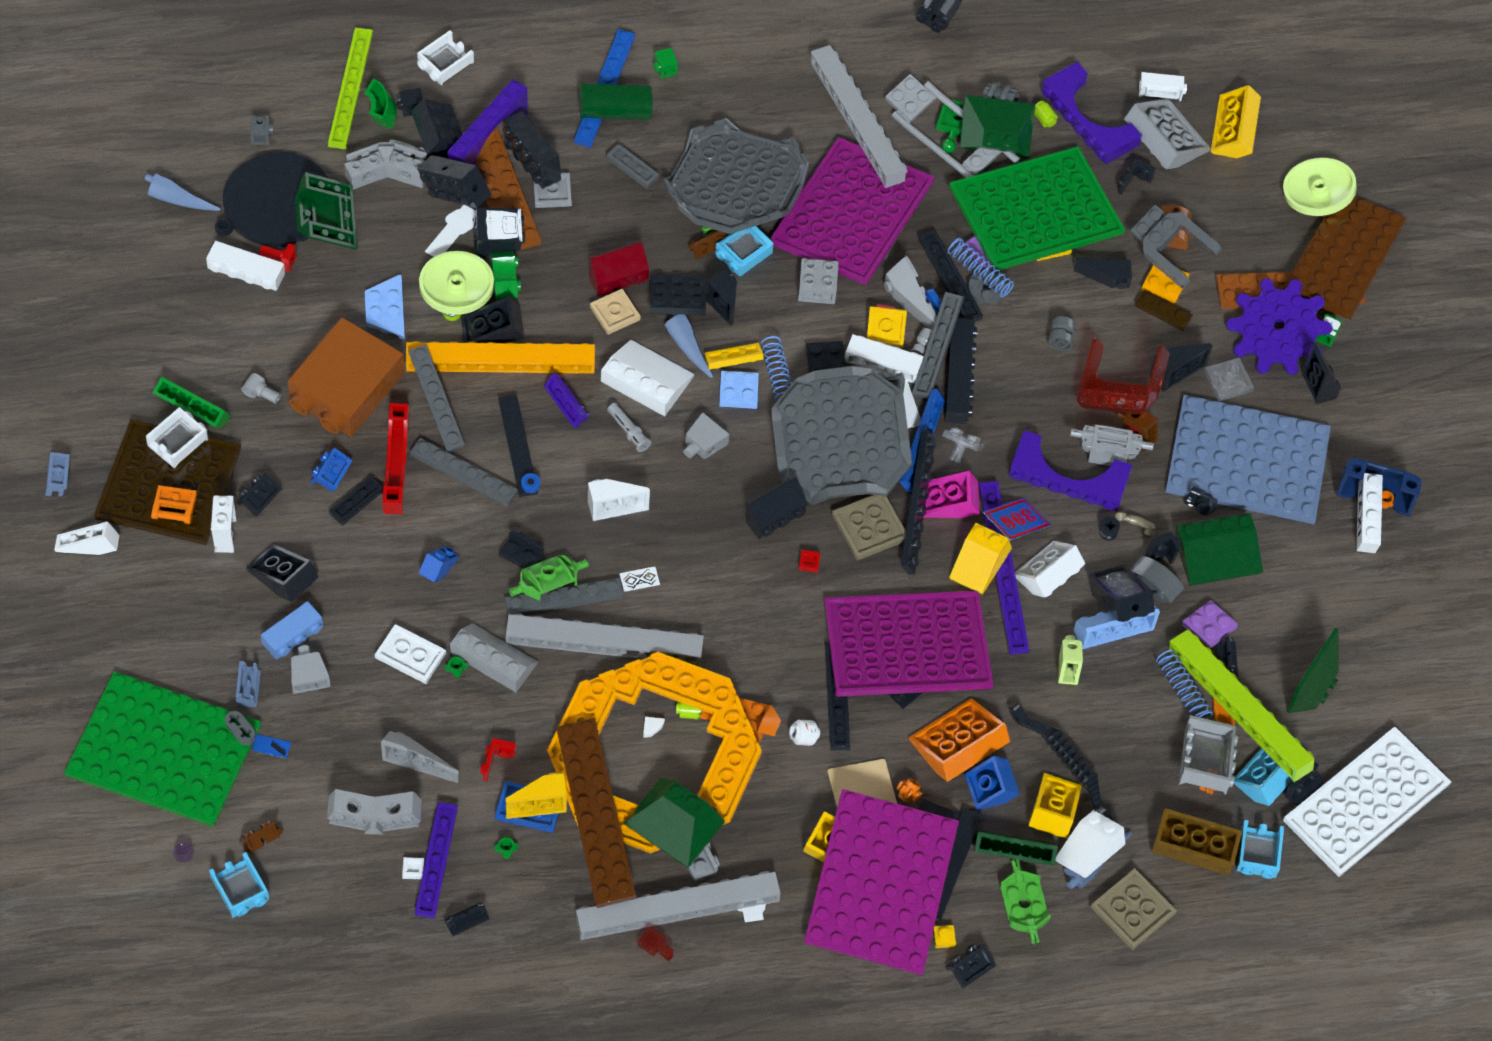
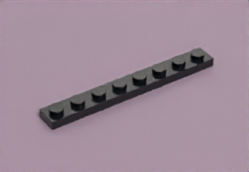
[901,430,937,575]

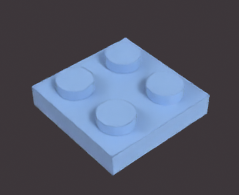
[719,371,759,409]

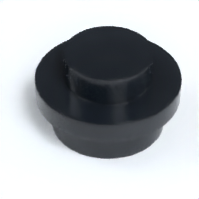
[215,218,233,236]

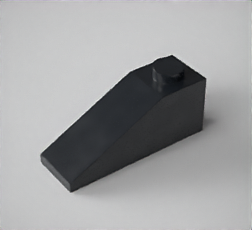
[1074,258,1132,289]

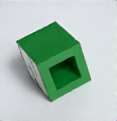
[1315,314,1343,347]

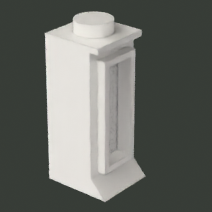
[1139,72,1187,101]

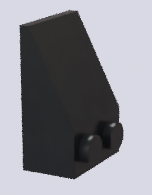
[461,296,524,343]
[1150,343,1212,392]
[1302,344,1341,404]
[246,544,318,602]

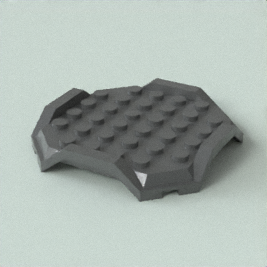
[663,118,809,234]
[771,366,912,506]

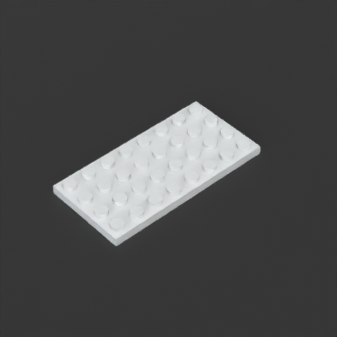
[1283,727,1451,877]

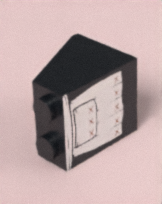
[473,208,525,258]

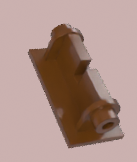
[688,230,726,259]
[239,820,283,853]

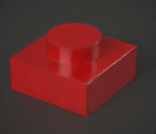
[799,550,821,573]

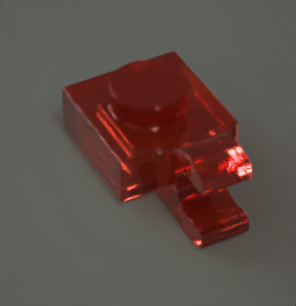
[637,927,674,961]

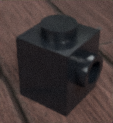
[396,88,423,117]

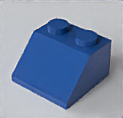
[964,756,1020,810]

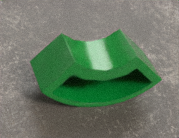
[364,78,397,130]
[491,250,521,299]

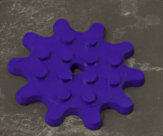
[1226,278,1333,375]

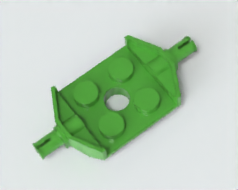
[509,555,589,601]
[1000,859,1051,944]

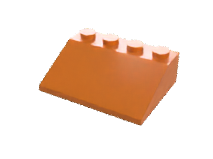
[909,698,1010,782]

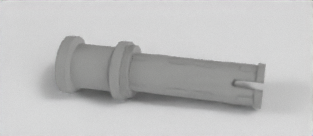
[607,403,651,452]

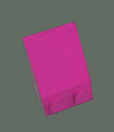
[924,471,980,518]

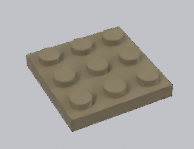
[832,495,906,561]
[1091,868,1177,950]

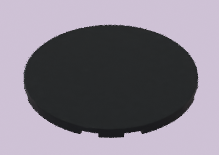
[223,152,328,247]

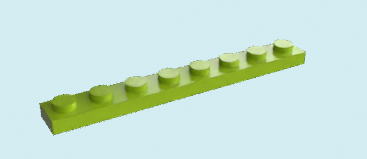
[328,27,373,150]

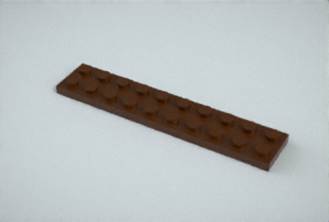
[556,718,637,908]

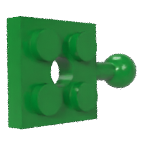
[936,99,964,153]

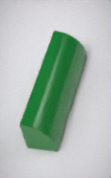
[152,377,231,429]

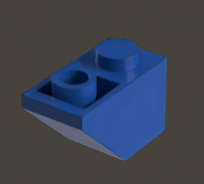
[418,547,460,583]

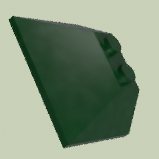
[959,95,1035,158]
[295,172,358,250]
[1287,628,1339,713]
[624,778,725,869]

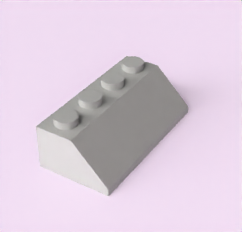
[450,623,538,692]

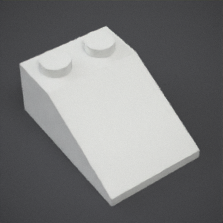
[588,479,650,521]
[1055,810,1125,878]

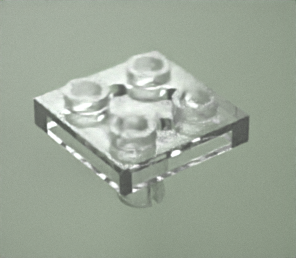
[1204,358,1254,401]
[942,427,984,463]

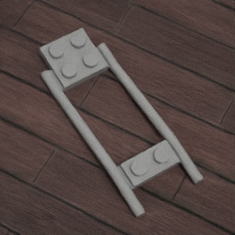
[885,74,1020,178]

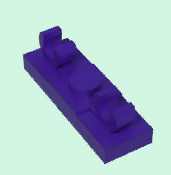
[544,373,590,428]

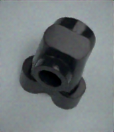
[1184,486,1218,515]

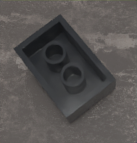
[411,98,463,159]

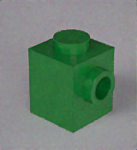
[653,48,678,79]

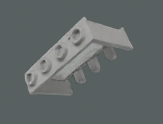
[1179,715,1238,794]

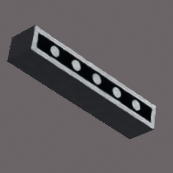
[945,318,977,424]

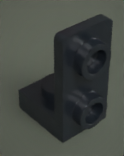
[1118,159,1156,195]

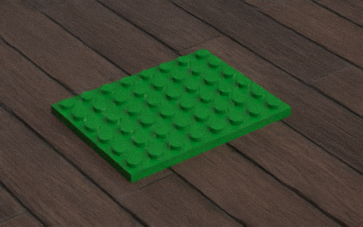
[949,146,1125,270]
[64,672,262,827]

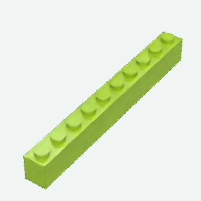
[1169,630,1314,782]

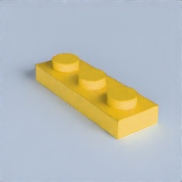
[704,343,763,369]

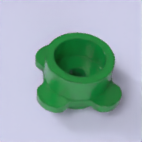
[445,656,468,678]
[494,836,519,859]

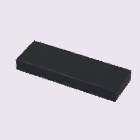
[329,476,383,526]

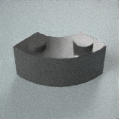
[1130,556,1184,603]

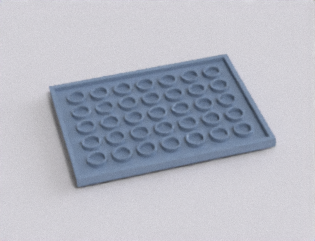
[1165,395,1331,524]

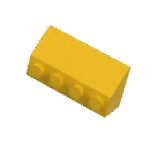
[1210,85,1261,158]

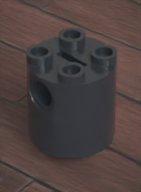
[916,0,962,33]

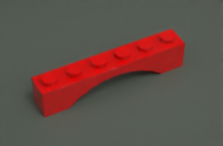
[382,403,409,515]

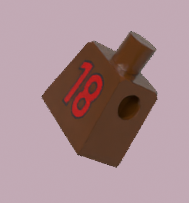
[1117,407,1159,451]

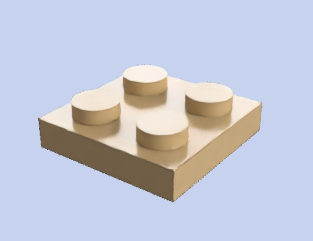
[590,289,641,335]

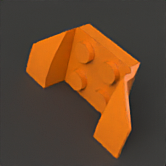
[700,698,781,743]

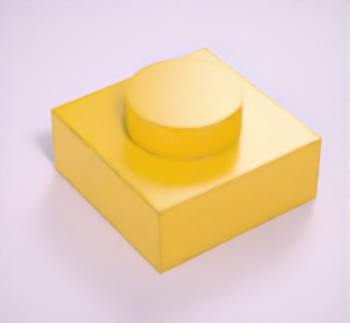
[933,925,956,948]

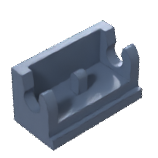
[45,452,70,496]
[236,661,261,707]

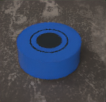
[521,473,540,493]

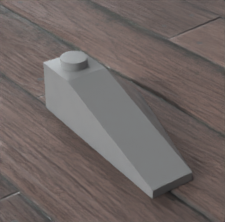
[884,256,937,331]

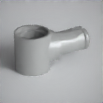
[241,373,281,404]

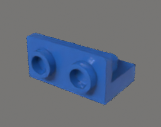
[310,448,353,492]

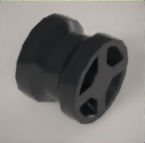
[1099,517,1120,541]

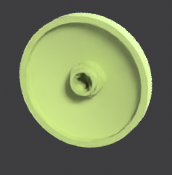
[1283,158,1357,216]
[419,251,494,315]

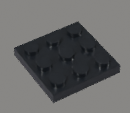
[650,274,706,315]

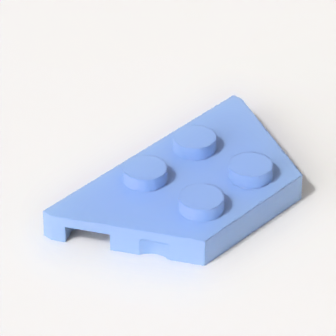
[365,275,405,339]

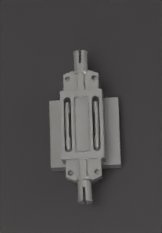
[1070,424,1154,466]

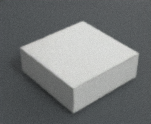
[402,857,424,879]

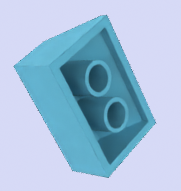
[1234,748,1293,806]

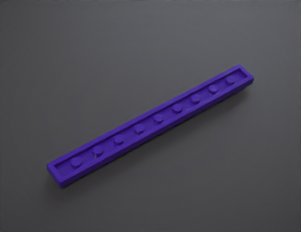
[979,481,1029,655]

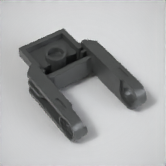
[1130,205,1222,289]

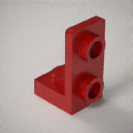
[258,243,297,272]
[480,738,516,782]

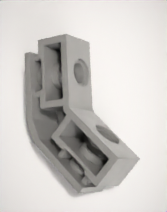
[344,142,427,190]
[327,789,422,835]

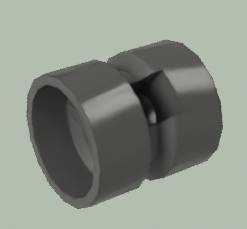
[1048,316,1076,351]

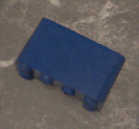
[1336,458,1422,517]

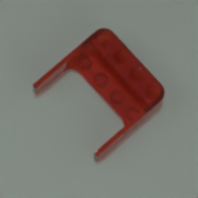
[1077,338,1169,414]

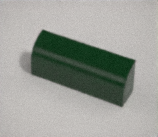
[578,83,653,120]
[974,830,1058,866]

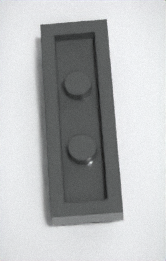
[606,144,659,189]

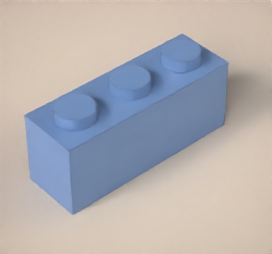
[261,601,323,660]

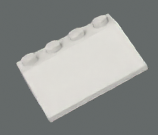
[601,340,694,416]

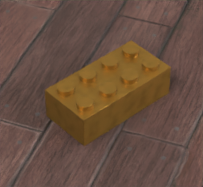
[1152,808,1242,876]

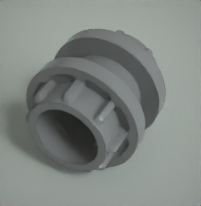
[982,81,1019,102]

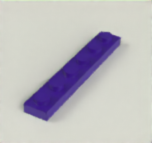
[415,802,458,919]

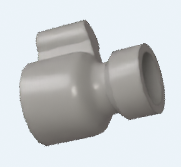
[911,328,932,358]

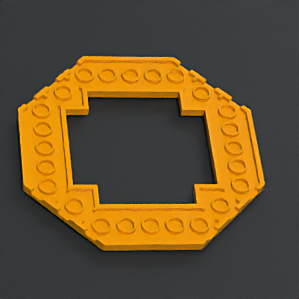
[547,652,762,854]

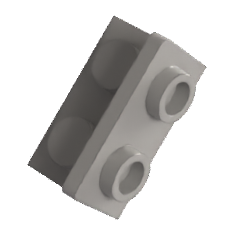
[688,843,719,883]

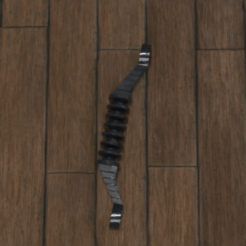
[1009,704,1113,821]

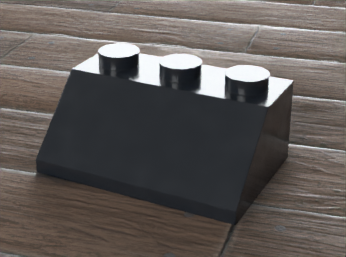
[746,477,807,539]

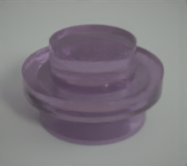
[173,842,194,862]

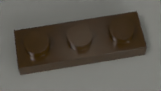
[1135,290,1193,332]

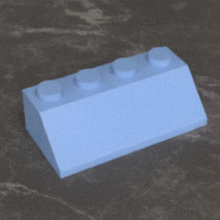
[1074,606,1160,649]

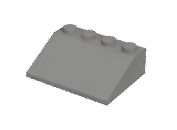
[1124,99,1211,170]

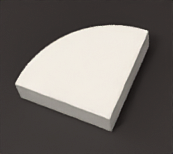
[643,717,665,738]

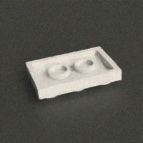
[375,624,446,684]

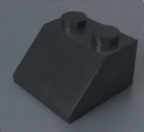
[706,270,737,326]

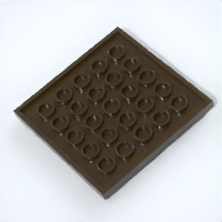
[94,419,241,546]

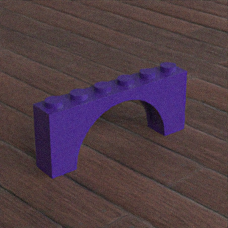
[1041,62,1142,164]
[448,79,528,165]
[1009,430,1132,511]

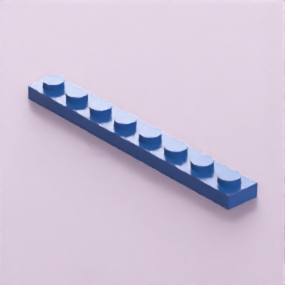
[574,29,635,148]

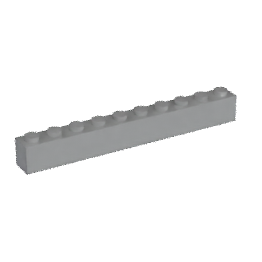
[811,45,907,188]
[506,614,704,665]
[576,871,781,940]

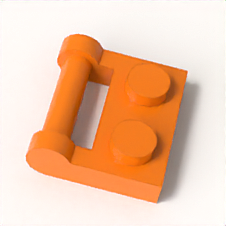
[151,485,197,524]

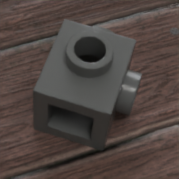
[250,115,274,145]

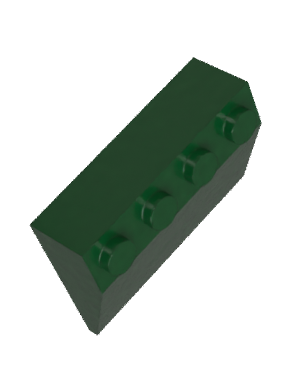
[1174,513,1263,586]

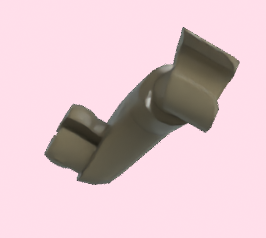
[1115,512,1156,536]

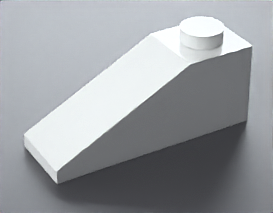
[54,522,120,555]

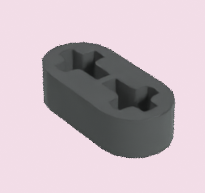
[225,711,256,746]

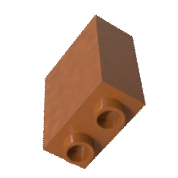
[288,318,405,438]

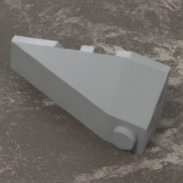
[381,731,459,783]

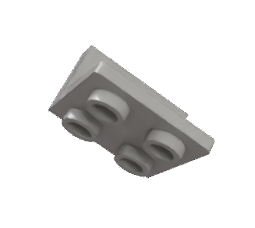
[798,258,838,304]

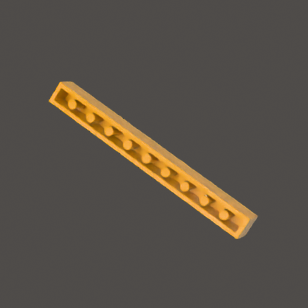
[406,341,595,373]

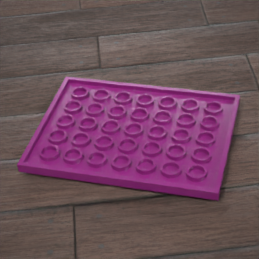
[770,137,935,285]
[824,591,993,697]
[803,789,959,976]

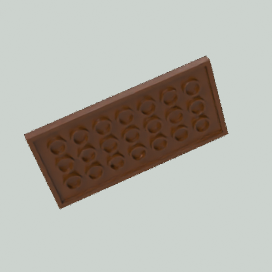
[1283,196,1407,320]

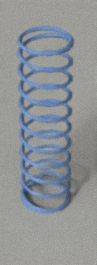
[947,238,1014,297]
[761,336,792,400]
[1156,650,1213,719]

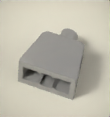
[683,413,729,459]
[291,645,330,694]

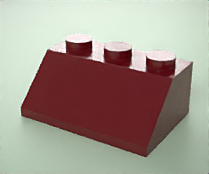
[589,242,649,296]

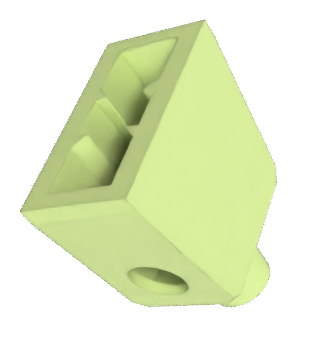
[1058,635,1083,685]

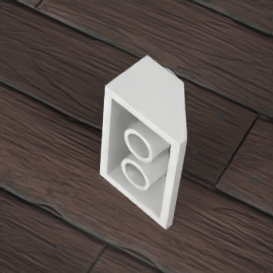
[1015,541,1085,597]

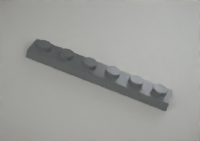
[912,292,964,399]
[408,345,465,453]
[410,438,518,507]
[505,578,623,616]

